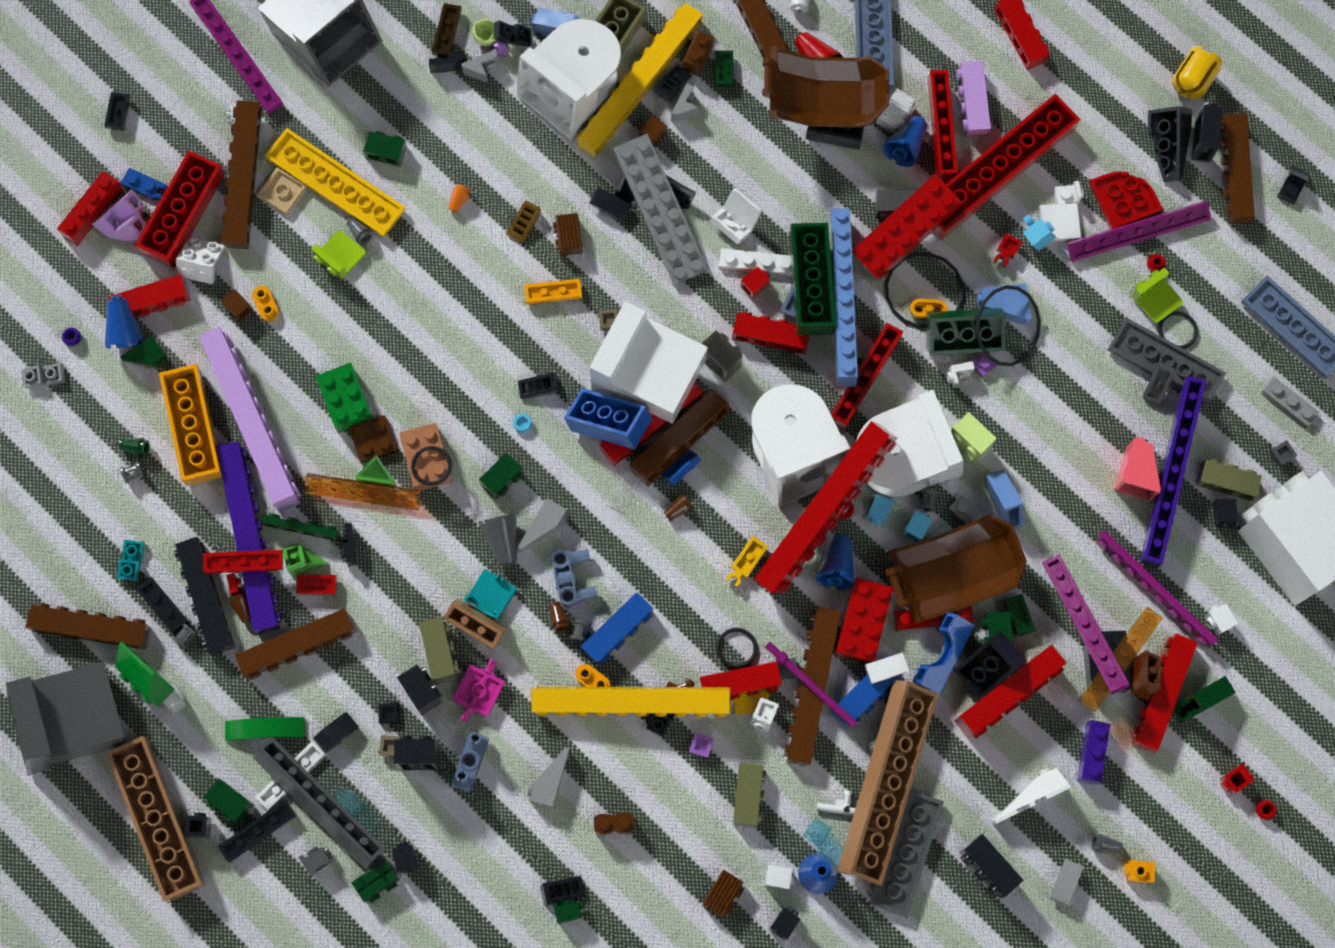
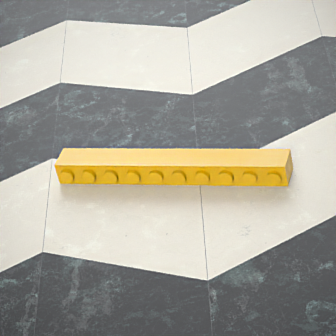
[577,2,703,158]
[531,686,731,717]

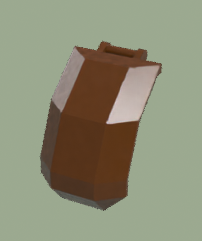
[762,46,889,127]
[885,514,1027,624]

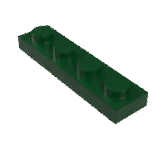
[261,513,341,542]

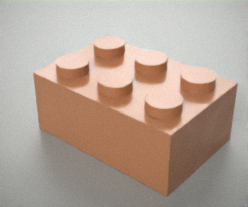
[399,423,453,492]

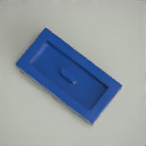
[661,449,701,486]

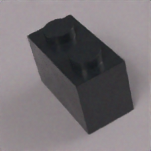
[768,907,801,941]

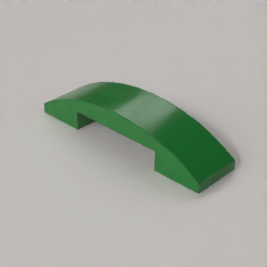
[225,717,305,741]

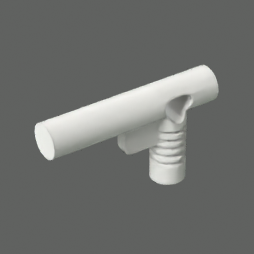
[816,790,856,816]

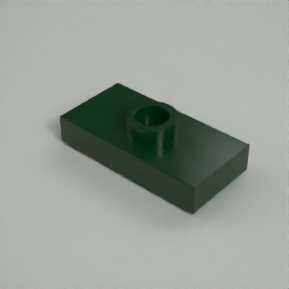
[715,50,734,87]
[1003,594,1036,637]

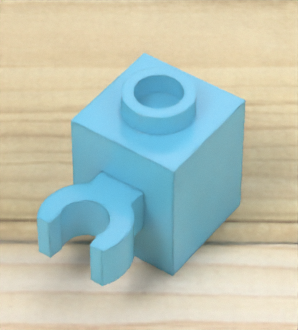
[1023,214,1056,251]

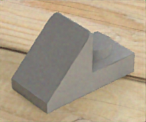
[461,50,499,83]
[671,83,699,122]

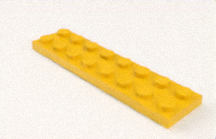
[264,128,406,238]

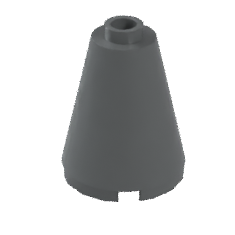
[478,513,517,568]

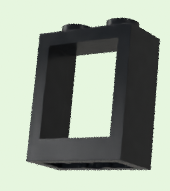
[1191,104,1223,163]

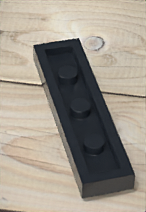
[218,799,297,863]

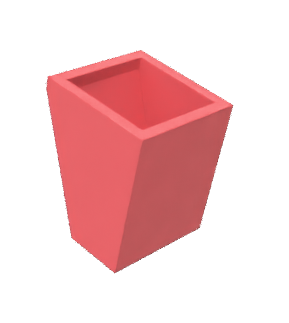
[1114,438,1161,502]

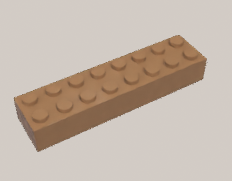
[106,736,207,902]

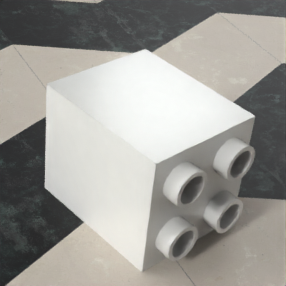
[1238,471,1335,606]

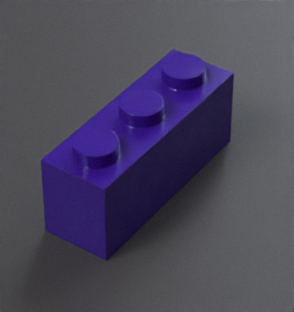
[1077,720,1111,785]

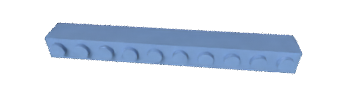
[830,208,858,387]

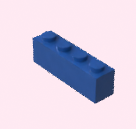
[581,592,653,666]
[830,656,902,729]

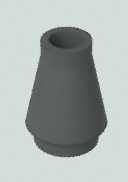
[346,217,372,245]
[1091,834,1123,854]

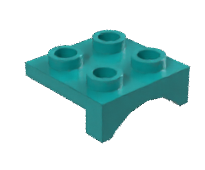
[464,569,518,622]

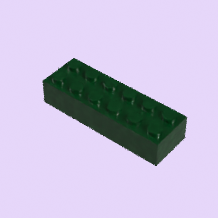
[789,222,836,336]

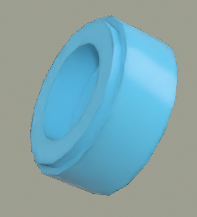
[513,413,532,433]

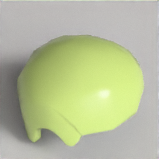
[472,19,497,47]

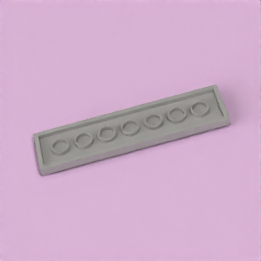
[613,134,708,286]

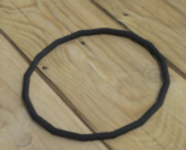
[885,253,964,328]
[976,285,1041,367]

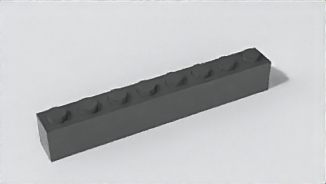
[253,737,385,870]

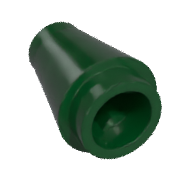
[119,438,150,457]

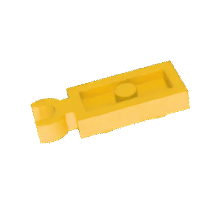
[726,536,769,588]

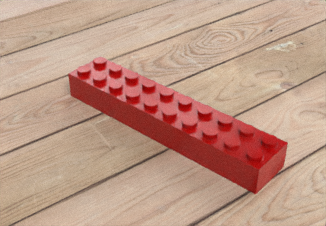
[934,93,1081,240]
[754,421,898,594]

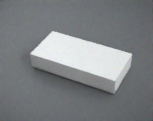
[865,652,909,684]

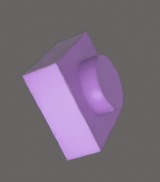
[971,352,997,378]
[689,733,714,758]

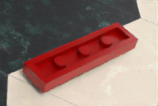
[203,550,283,574]
[893,606,974,631]

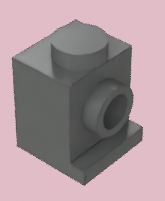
[299,846,333,875]

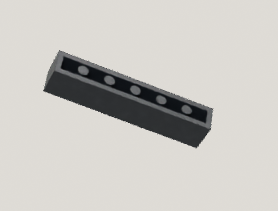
[174,537,235,656]

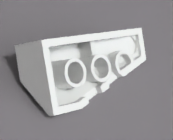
[992,767,1071,825]

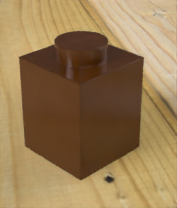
[639,115,667,148]
[221,289,253,323]

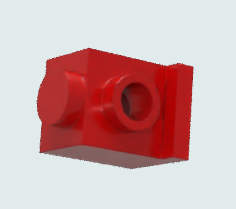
[1220,764,1255,795]

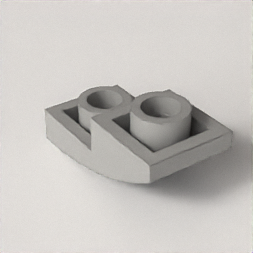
[22,363,66,388]
[1049,859,1084,906]

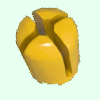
[1172,46,1223,100]

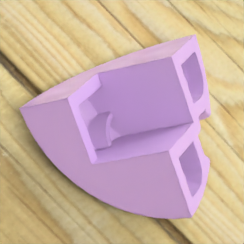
[92,190,146,241]

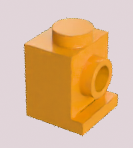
[1123,860,1156,884]

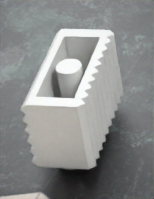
[876,89,916,134]

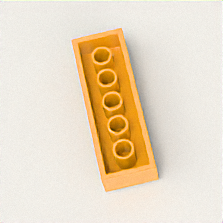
[159,364,222,486]

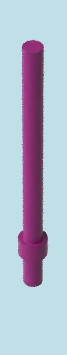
[765,642,858,728]

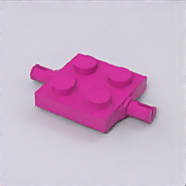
[452,659,505,723]

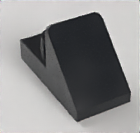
[1277,165,1309,205]

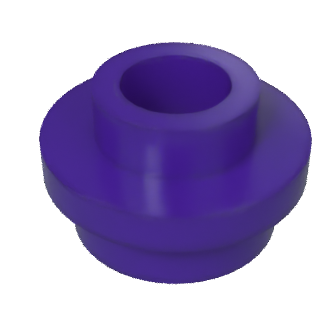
[62,328,81,346]

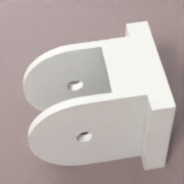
[517,19,621,140]
[751,384,851,507]
[856,390,963,497]

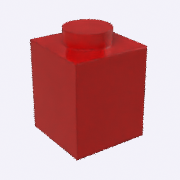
[740,266,770,300]

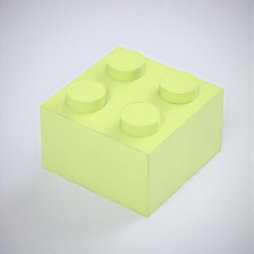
[951,412,997,463]

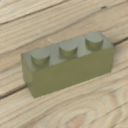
[1196,459,1262,501]
[733,763,766,827]

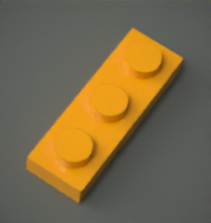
[524,279,582,305]

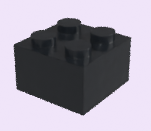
[397,664,442,715]

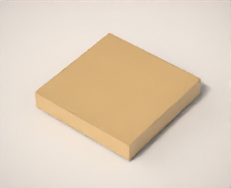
[256,166,308,216]

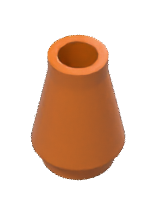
[448,184,471,213]

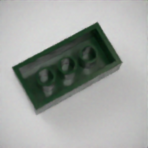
[926,308,1006,355]

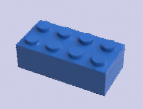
[564,388,652,450]

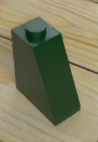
[1173,675,1236,723]

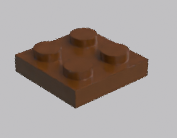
[349,415,397,464]

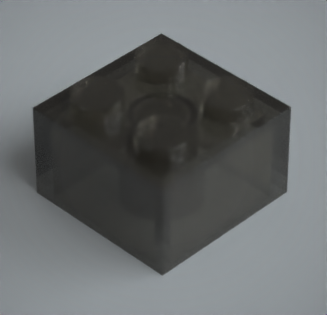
[701,330,743,382]

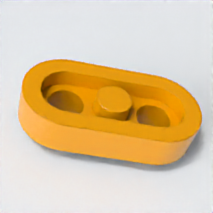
[252,286,279,322]
[909,299,948,319]
[575,664,611,687]

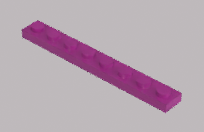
[189,0,284,114]
[1067,201,1211,262]
[1095,530,1218,648]
[1042,554,1130,695]

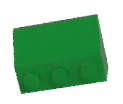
[115,642,175,707]

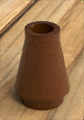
[664,495,693,522]
[230,593,251,623]
[549,602,570,632]

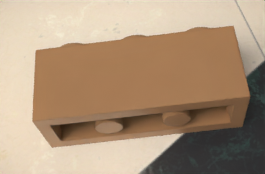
[443,599,508,649]

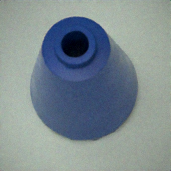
[883,116,927,167]
[105,295,144,349]
[816,534,855,590]
[798,853,838,894]

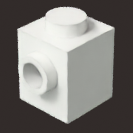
[1205,603,1238,636]

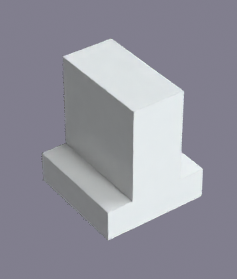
[589,301,708,424]

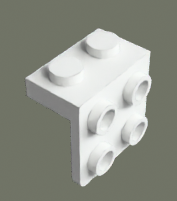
[710,188,762,244]
[176,237,224,284]

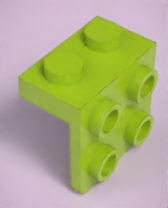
[311,230,366,279]
[1131,268,1183,323]

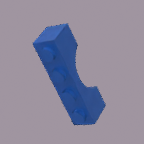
[912,612,975,695]

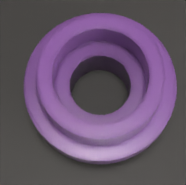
[491,40,508,57]

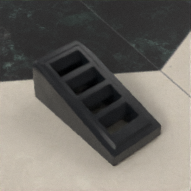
[655,65,692,103]
[517,372,560,400]
[540,876,585,905]

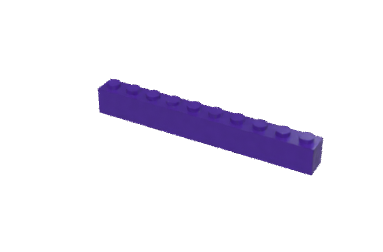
[1140,376,1207,567]
[216,441,282,634]

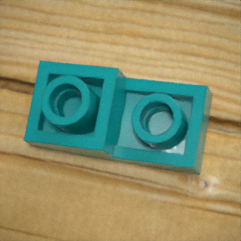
[117,539,145,581]

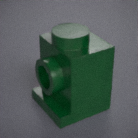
[553,899,585,924]

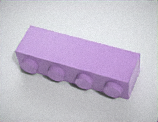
[956,61,991,137]

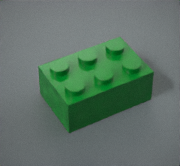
[315,363,373,433]

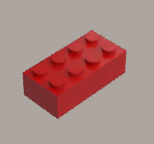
[834,577,893,664]

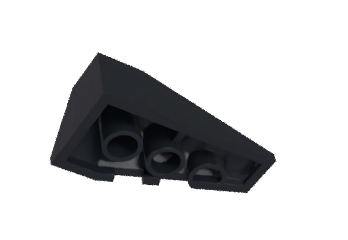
[1148,106,1192,182]
[614,173,696,209]

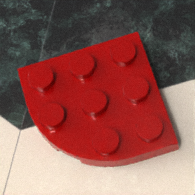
[1088,171,1163,229]

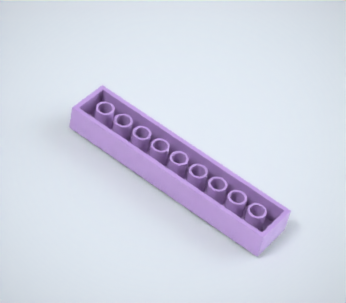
[199,326,301,513]

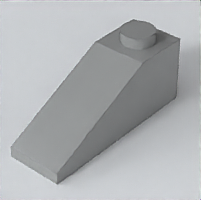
[517,498,569,553]
[527,748,570,808]

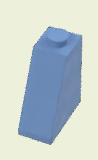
[530,8,578,37]
[976,284,1032,325]
[986,469,1023,529]

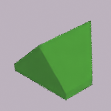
[356,455,397,489]
[283,543,329,578]

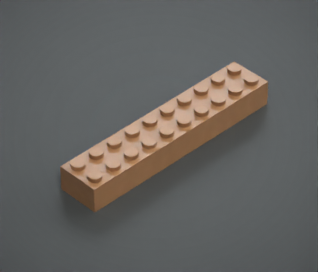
[837,680,938,886]

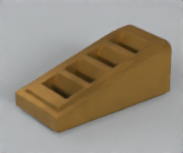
[507,200,541,243]

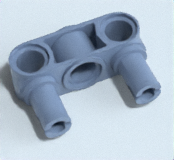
[552,549,598,608]
[451,732,489,792]

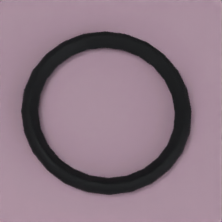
[1158,311,1198,349]
[411,446,452,486]
[716,628,757,668]

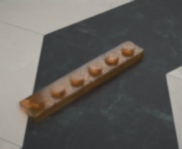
[305,473,421,510]
[1078,606,1163,712]

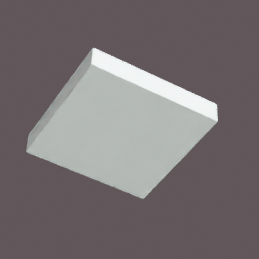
[1039,203,1081,242]

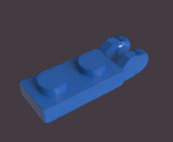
[120,168,168,201]

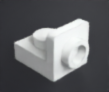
[1054,181,1084,205]
[946,361,975,388]
[750,697,779,732]

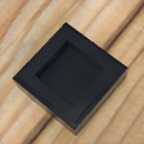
[378,702,399,724]

